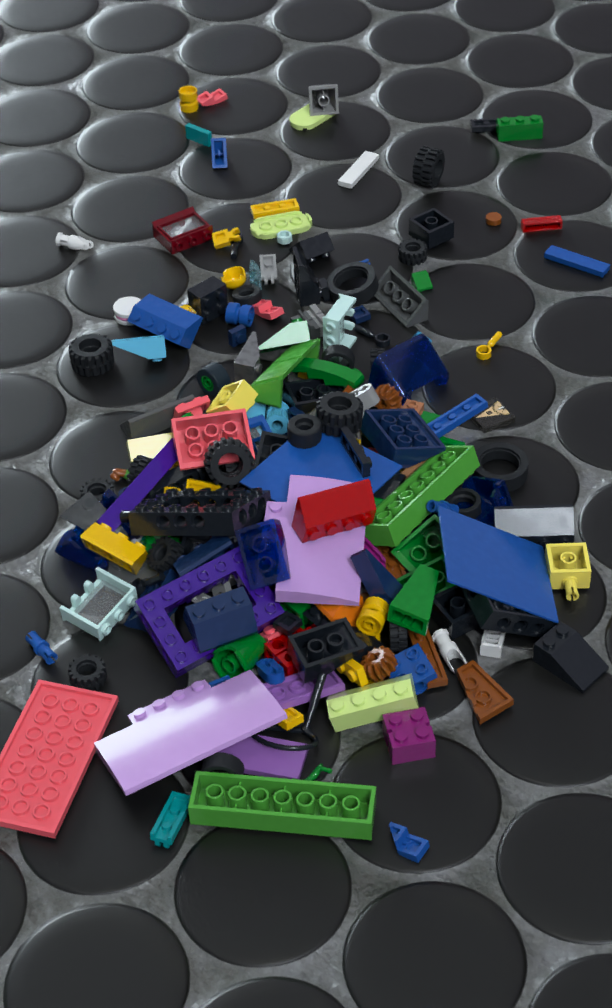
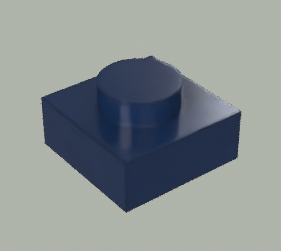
[349,305,371,324]
[228,324,247,347]

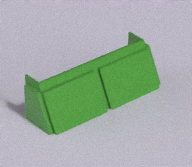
[250,338,320,408]

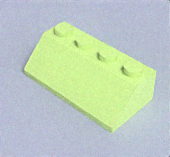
[326,673,419,732]

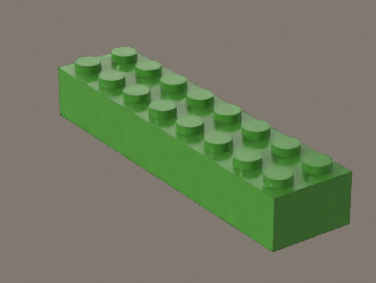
[365,445,480,548]
[188,771,376,840]

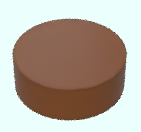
[486,212,502,226]

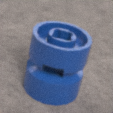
[225,302,255,327]

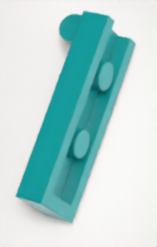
[150,791,191,849]

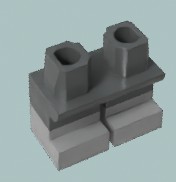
[290,304,325,339]

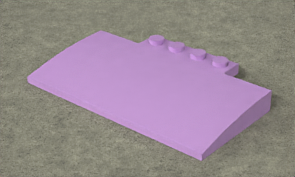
[259,475,366,606]
[94,670,288,796]

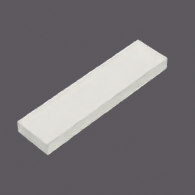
[338,151,379,189]

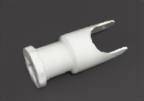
[55,232,94,250]
[431,629,467,673]

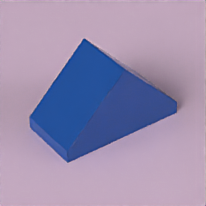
[211,138,228,169]

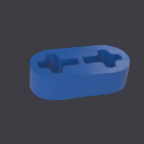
[256,658,285,685]

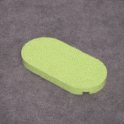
[289,104,336,130]
[250,211,312,239]

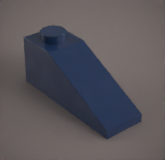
[350,549,403,605]

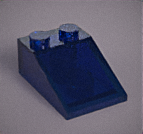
[235,518,291,591]

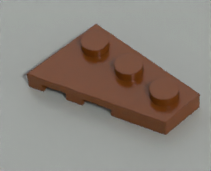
[456,660,514,725]

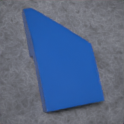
[389,822,430,863]

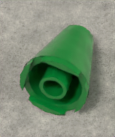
[212,633,266,678]

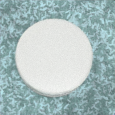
[113,296,141,326]

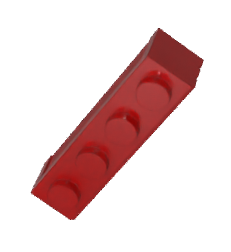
[521,215,563,233]

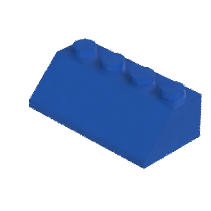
[127,294,203,349]

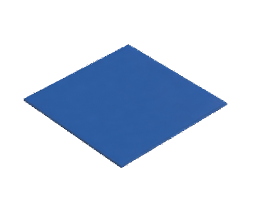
[239,433,403,502]
[438,505,559,624]

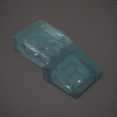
[249,260,262,292]

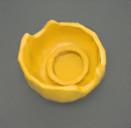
[221,266,246,289]

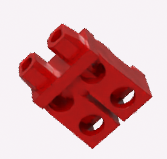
[264,626,312,677]

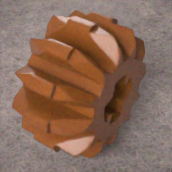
[374,383,403,409]
[360,645,398,682]

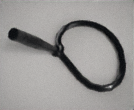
[252,673,327,751]

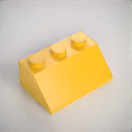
[80,522,148,575]

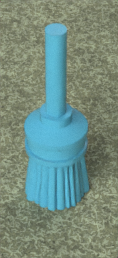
[266,392,289,435]

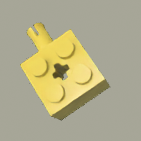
[206,379,258,414]
[545,543,592,601]

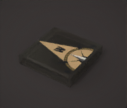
[470,397,516,433]

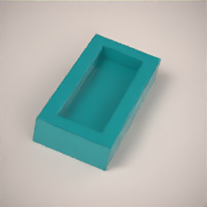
[185,123,212,147]

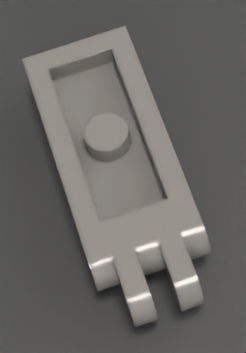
[259,254,277,285]

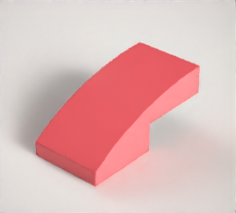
[197,88,228,106]
[253,299,284,320]

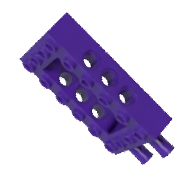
[134,545,285,678]

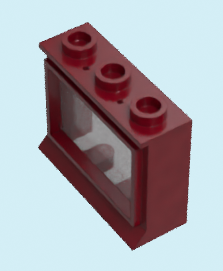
[152,206,213,255]

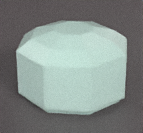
[277,230,292,245]

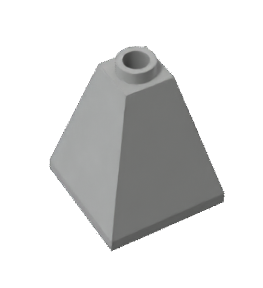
[308,84,339,116]

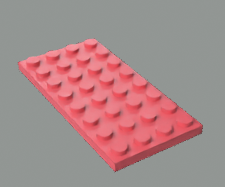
[0,680,119,839]

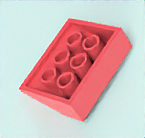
[171,408,255,471]

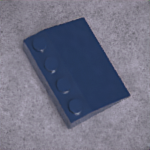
[361,408,446,468]

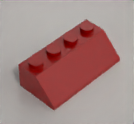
[291,479,376,543]

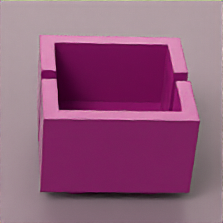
[382,707,436,765]

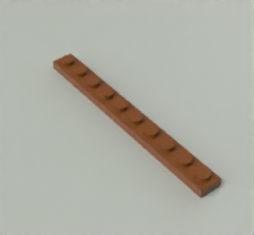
[376,546,448,689]

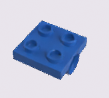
[389,643,437,695]

